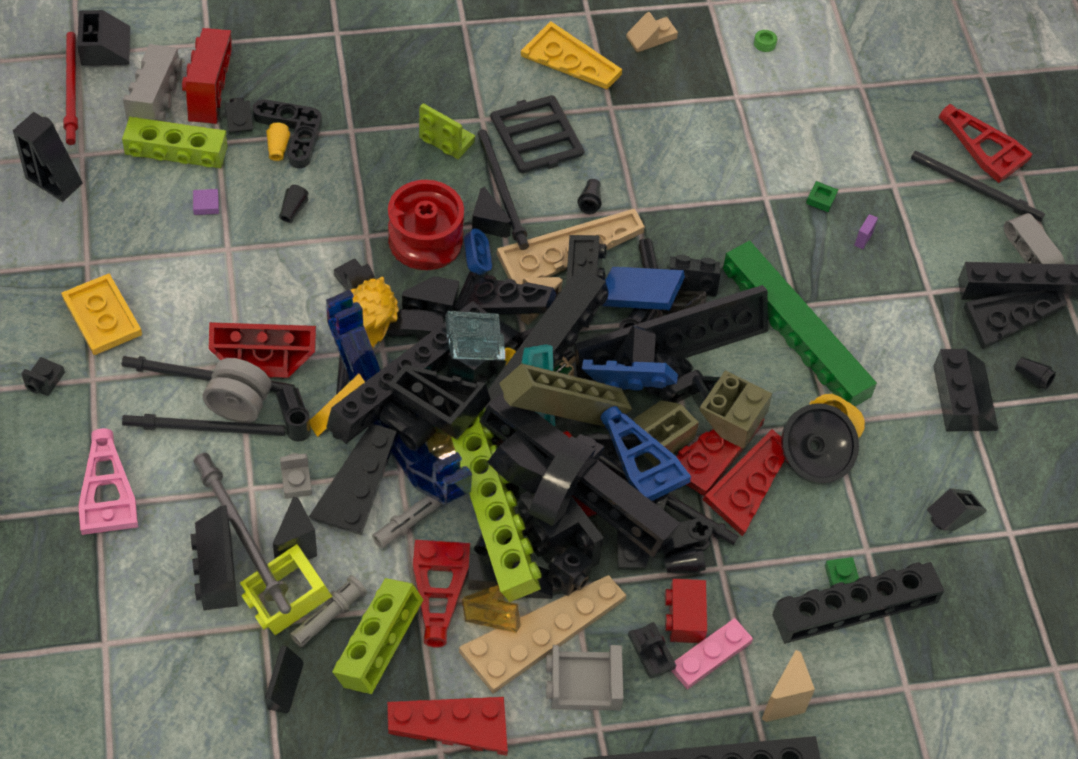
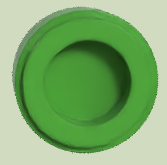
[754,30,778,52]

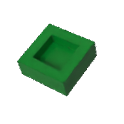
[806,181,839,213]
[825,557,859,586]

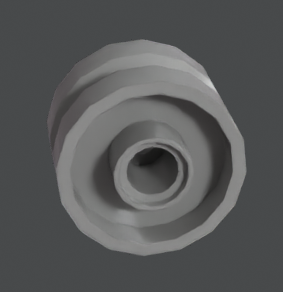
[202,358,271,423]

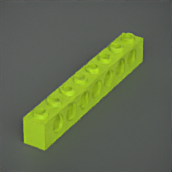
[451,408,541,602]

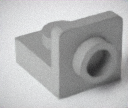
[280,453,312,499]

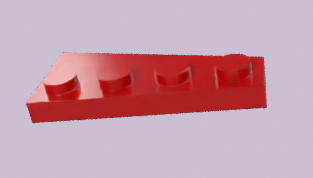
[702,429,785,536]
[387,697,508,756]

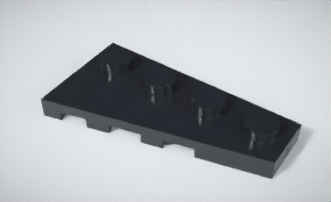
[454,271,556,315]

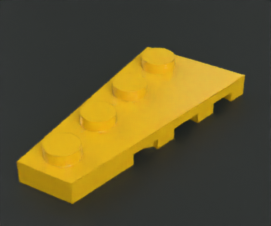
[521,21,622,89]

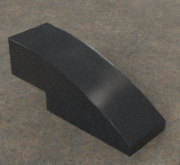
[468,554,553,599]

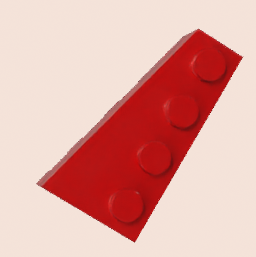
[182,28,232,124]

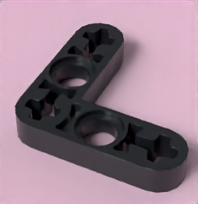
[253,99,322,168]

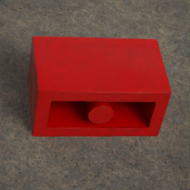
[665,579,707,643]

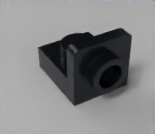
[21,357,65,396]

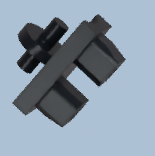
[628,622,676,679]

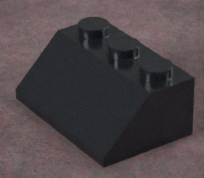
[933,349,998,432]
[190,505,238,611]

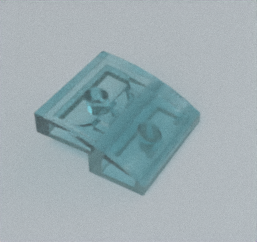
[445,311,505,361]

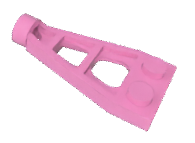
[79,428,138,535]

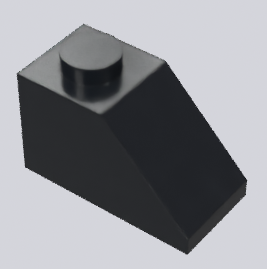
[927,488,987,531]

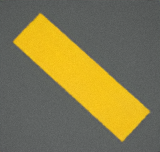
[310,374,365,437]

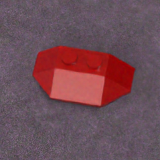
[209,322,316,378]

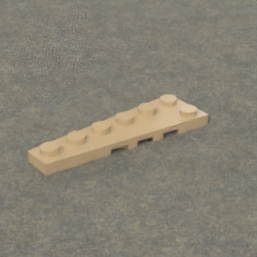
[497,208,645,284]
[459,575,626,694]

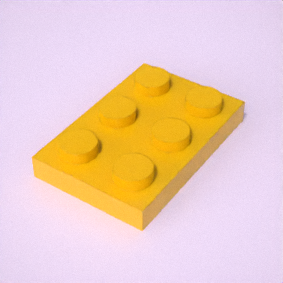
[61,273,142,355]

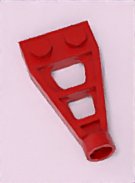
[939,104,1033,183]
[413,540,470,648]

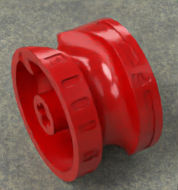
[388,180,464,270]

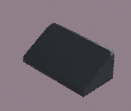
[265,645,304,713]

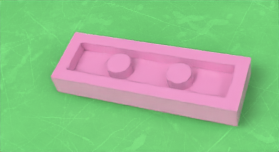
[671,618,753,690]

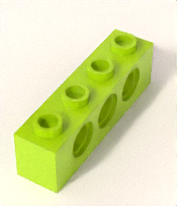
[122,116,228,168]
[332,578,423,694]

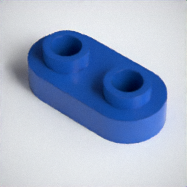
[464,229,492,276]

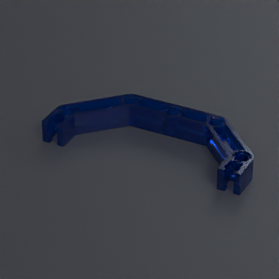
[326,289,472,505]

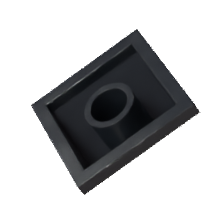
[273,496,317,560]

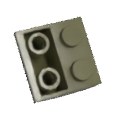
[699,370,772,449]
[631,401,699,466]

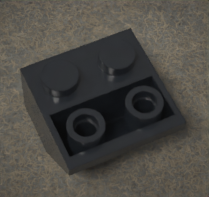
[77,10,131,66]

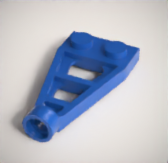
[600,406,691,501]

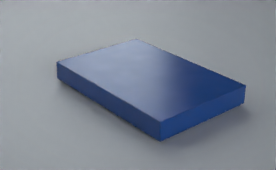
[602,267,685,310]

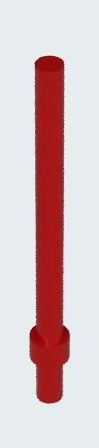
[63,32,78,145]

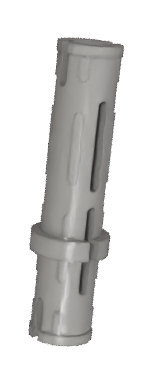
[372,488,447,549]

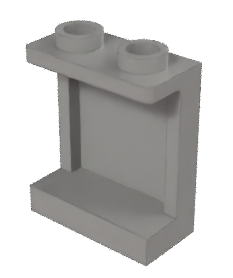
[546,645,623,711]

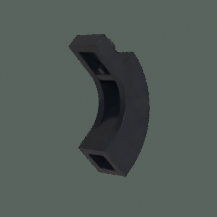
[529,434,604,526]

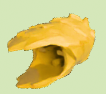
[340,277,399,353]

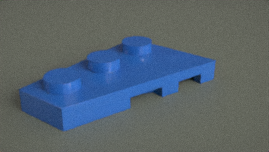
[582,360,678,390]

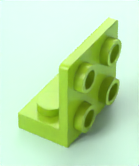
[419,103,475,160]

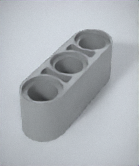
[1004,213,1065,264]

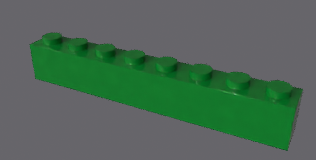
[723,240,877,406]

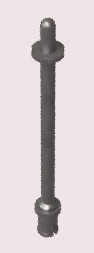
[193,453,291,614]

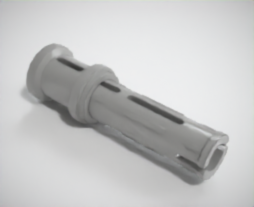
[290,575,367,648]

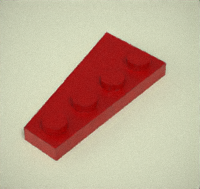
[676,419,764,496]

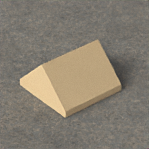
[762,650,815,722]

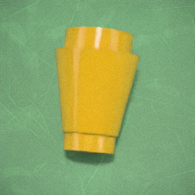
[266,123,291,161]

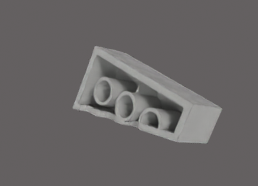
[123,44,182,122]

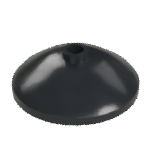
[781,403,859,484]

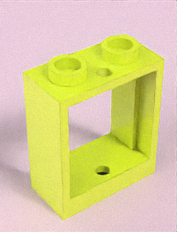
[240,544,333,635]

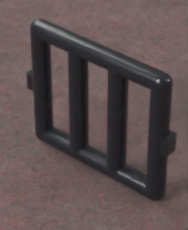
[490,95,585,173]

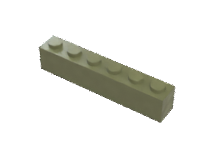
[499,364,632,427]

